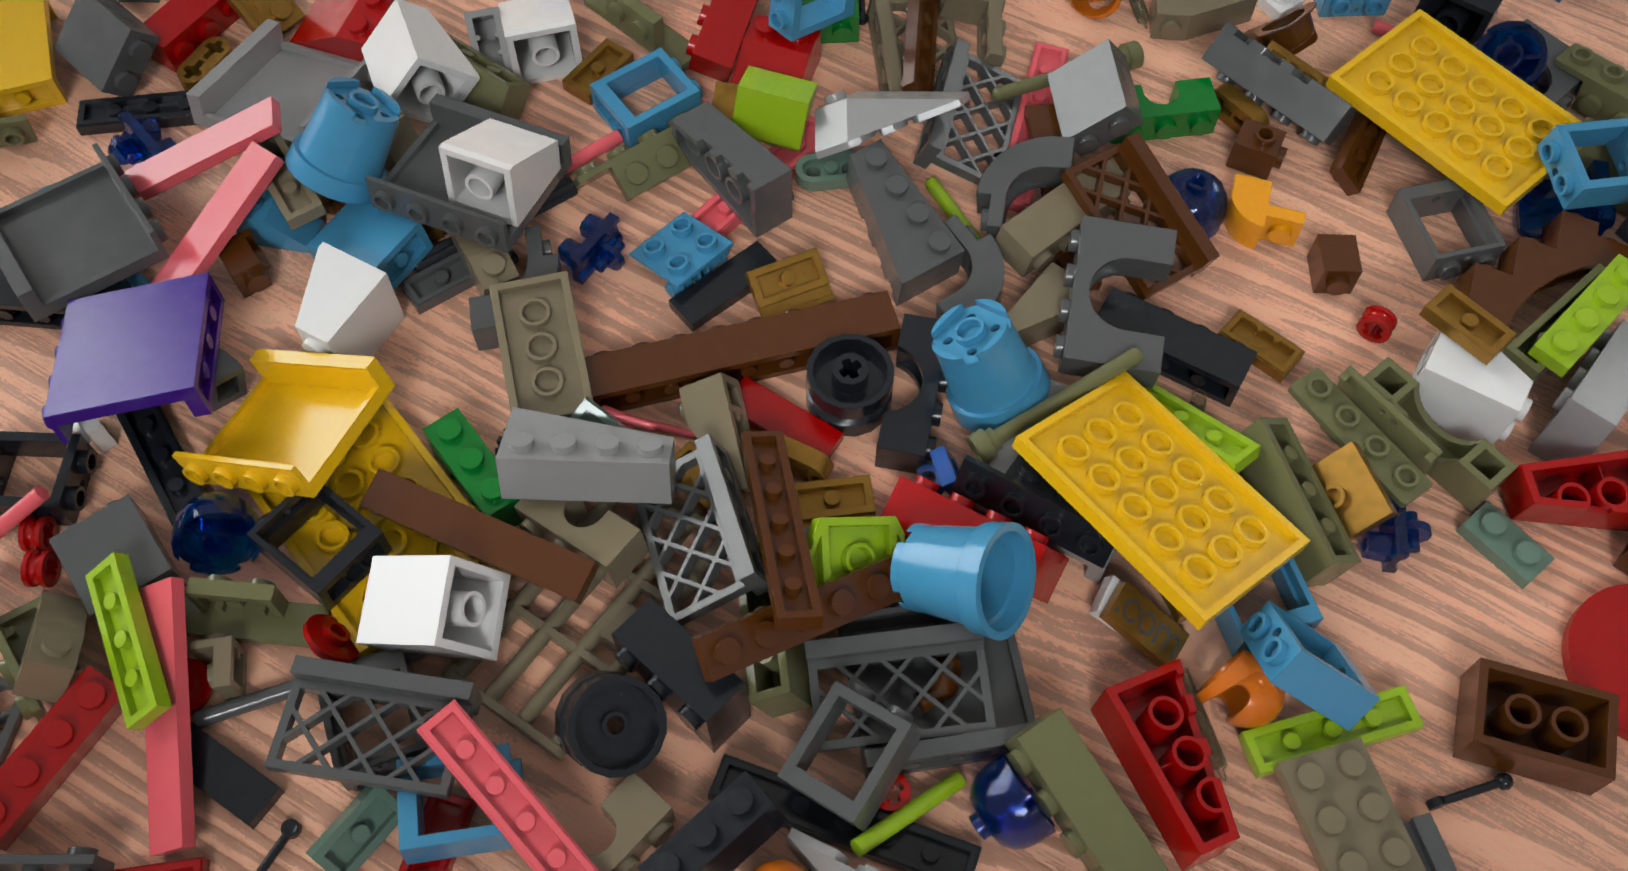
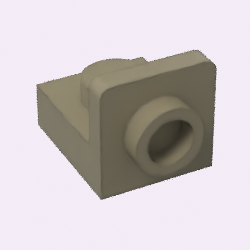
[188,633,247,701]

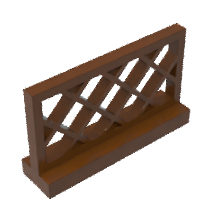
[1060,131,1220,300]

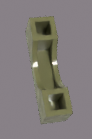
[1364,357,1517,512]

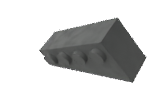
[1201,22,1358,146]
[671,101,794,238]
[846,139,965,306]

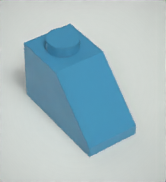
[236,190,325,254]

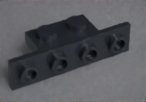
[951,455,1114,569]

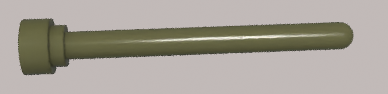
[991,40,1144,101]
[966,348,1143,464]

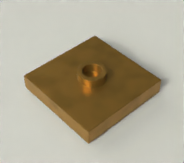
[1312,441,1398,541]

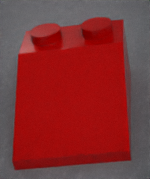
[290,0,394,62]
[730,14,821,84]

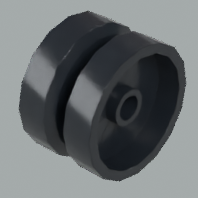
[806,334,894,437]
[555,670,667,778]

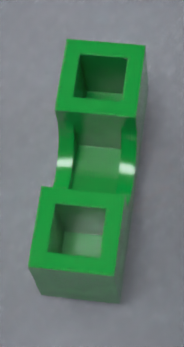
[1110,77,1221,144]
[422,408,522,527]

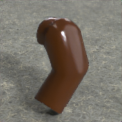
[913,655,962,713]

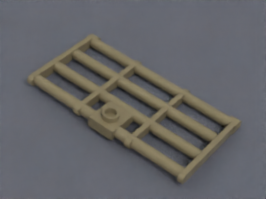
[441,499,722,761]

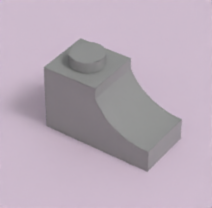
[463,6,513,73]

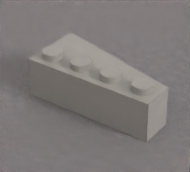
[1528,319,1628,461]
[495,407,676,504]

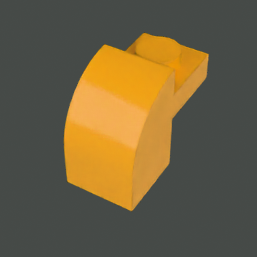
[1223,173,1306,249]

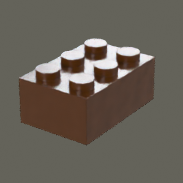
[1452,657,1619,796]

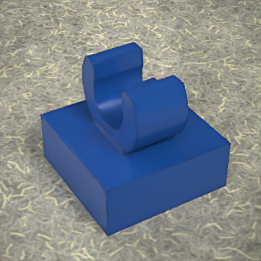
[917,445,959,496]

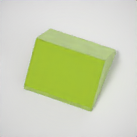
[732,66,818,152]

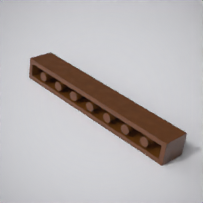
[585,291,901,411]

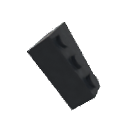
[611,598,751,753]

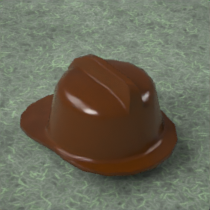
[1244,2,1318,55]

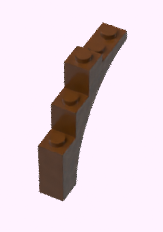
[1455,210,1628,326]

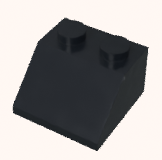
[1414,0,1503,48]

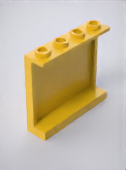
[0,0,67,118]
[172,349,395,498]

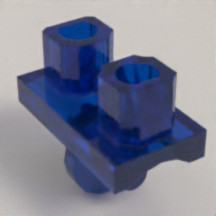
[107,111,176,165]
[558,212,625,285]
[1360,496,1432,573]

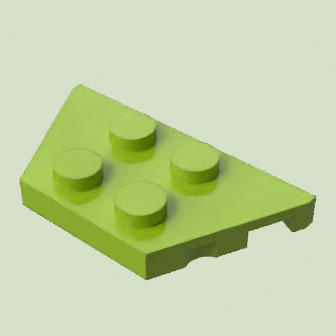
[806,516,905,602]

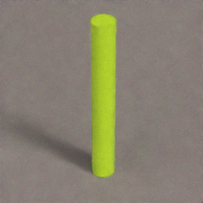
[925,177,982,240]
[850,771,966,857]

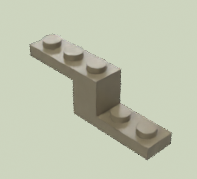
[939,0,1006,77]
[258,133,327,230]

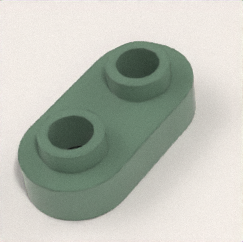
[795,150,856,192]

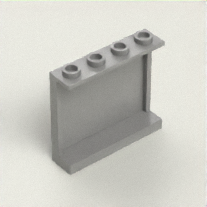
[186,19,373,148]

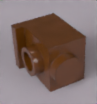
[219,229,272,298]

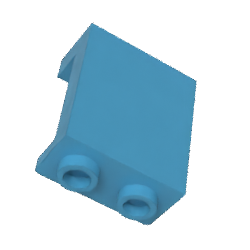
[306,203,433,290]

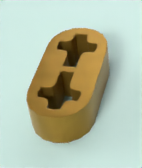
[177,36,233,91]
[1214,83,1270,134]
[784,435,834,482]

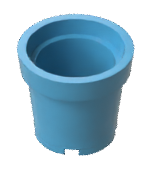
[285,77,401,204]
[931,299,1051,432]
[890,521,1036,641]

